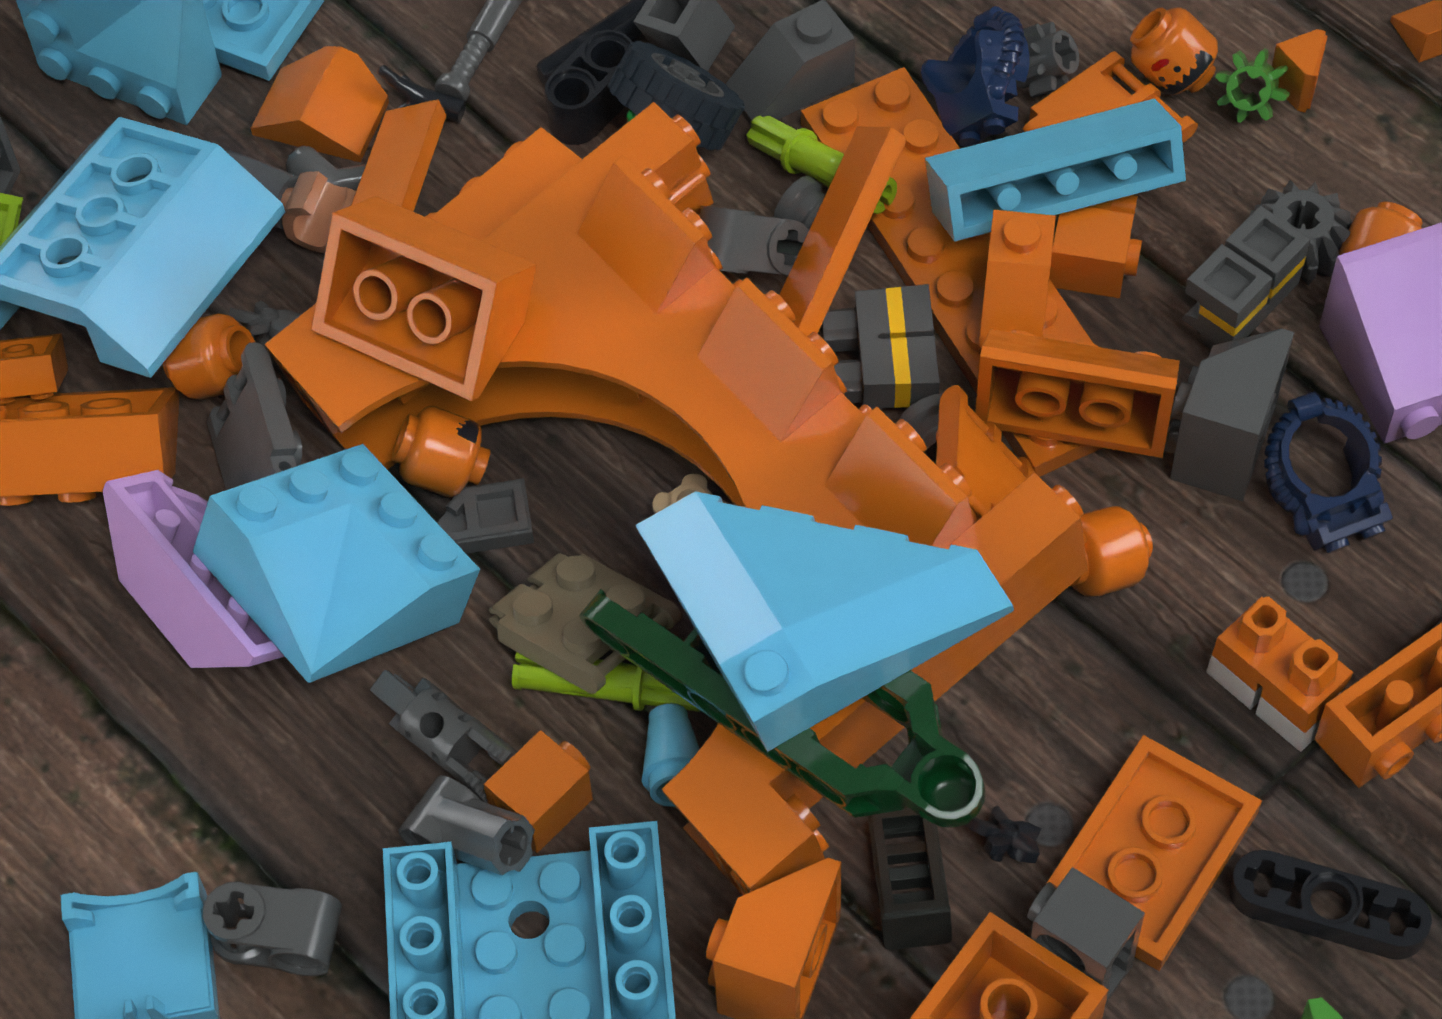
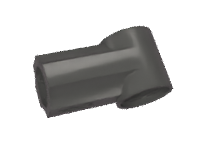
[398,775,535,875]

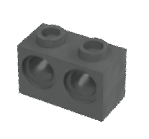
[1026,867,1145,1005]

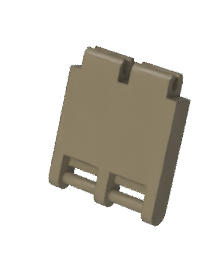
[488,553,682,694]

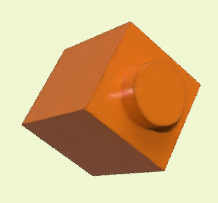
[484,730,593,853]

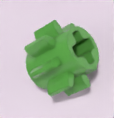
[1215,48,1290,123]

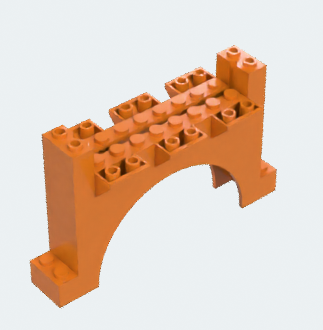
[264,102,1088,896]

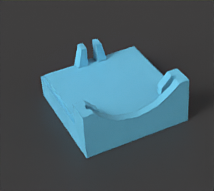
[60,872,220,1019]

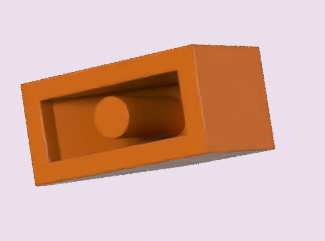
[978,210,1056,354]

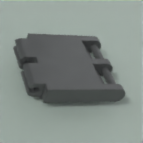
[207,342,302,490]

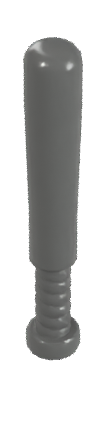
[434,0,523,101]

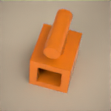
[1049,195,1142,298]

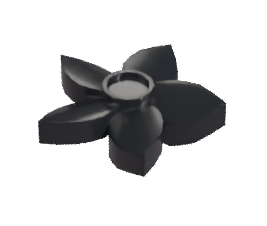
[965,805,1041,863]

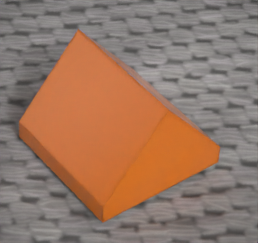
[1272,29,1328,113]

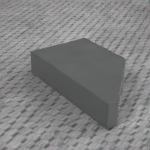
[437,478,534,554]

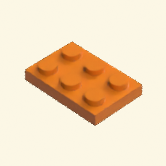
[1046,735,1262,972]

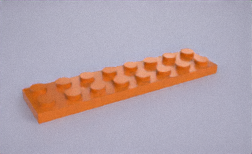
[801,67,1102,477]

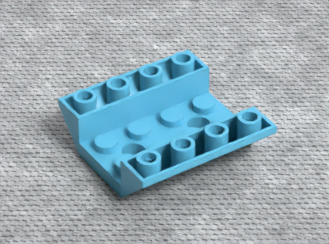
[0,117,285,378]
[383,821,676,1019]

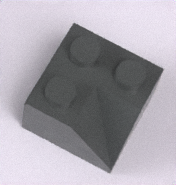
[1164,329,1294,501]

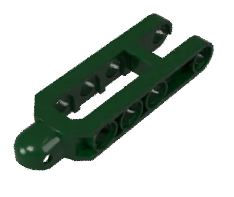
[579,589,985,828]

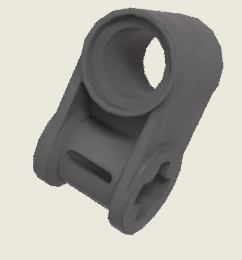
[699,205,809,275]
[203,882,342,976]

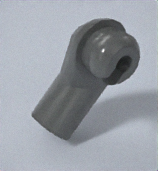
[286,146,366,191]

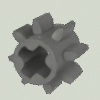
[1016,21,1079,98]

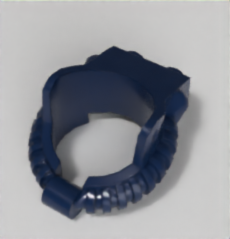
[921,6,1030,147]
[1264,391,1393,554]

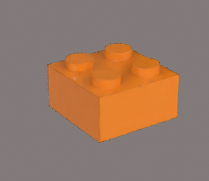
[0,333,69,404]

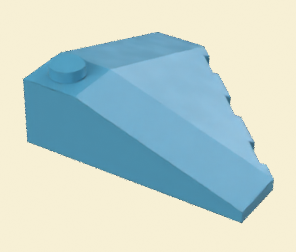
[635,491,1014,752]

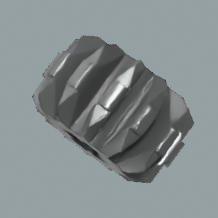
[1250,180,1352,286]

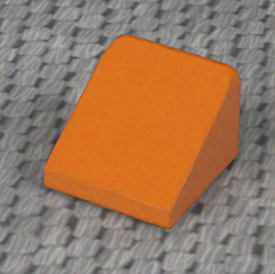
[1390,0,1442,63]

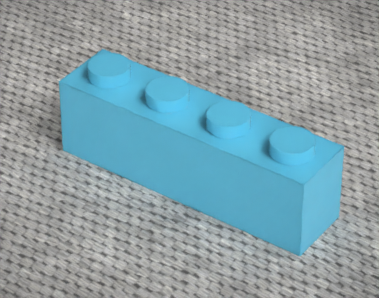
[925,98,1186,242]

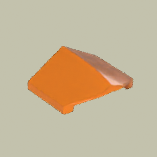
[251,46,389,163]

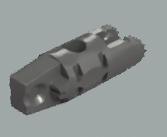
[370,670,518,803]

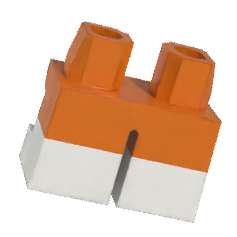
[1206,596,1354,752]

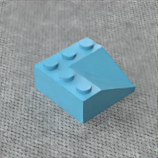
[16,0,222,125]
[193,444,480,683]

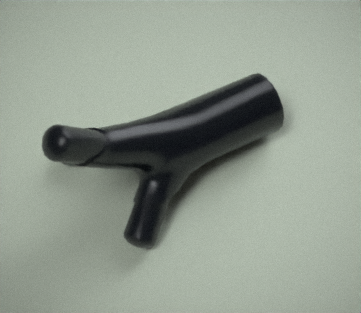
[377,65,466,123]

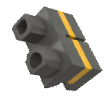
[1182,205,1311,349]
[822,284,940,410]

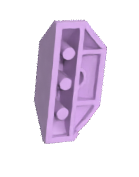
[102,470,285,668]

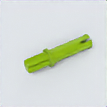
[746,115,897,214]
[512,652,700,712]

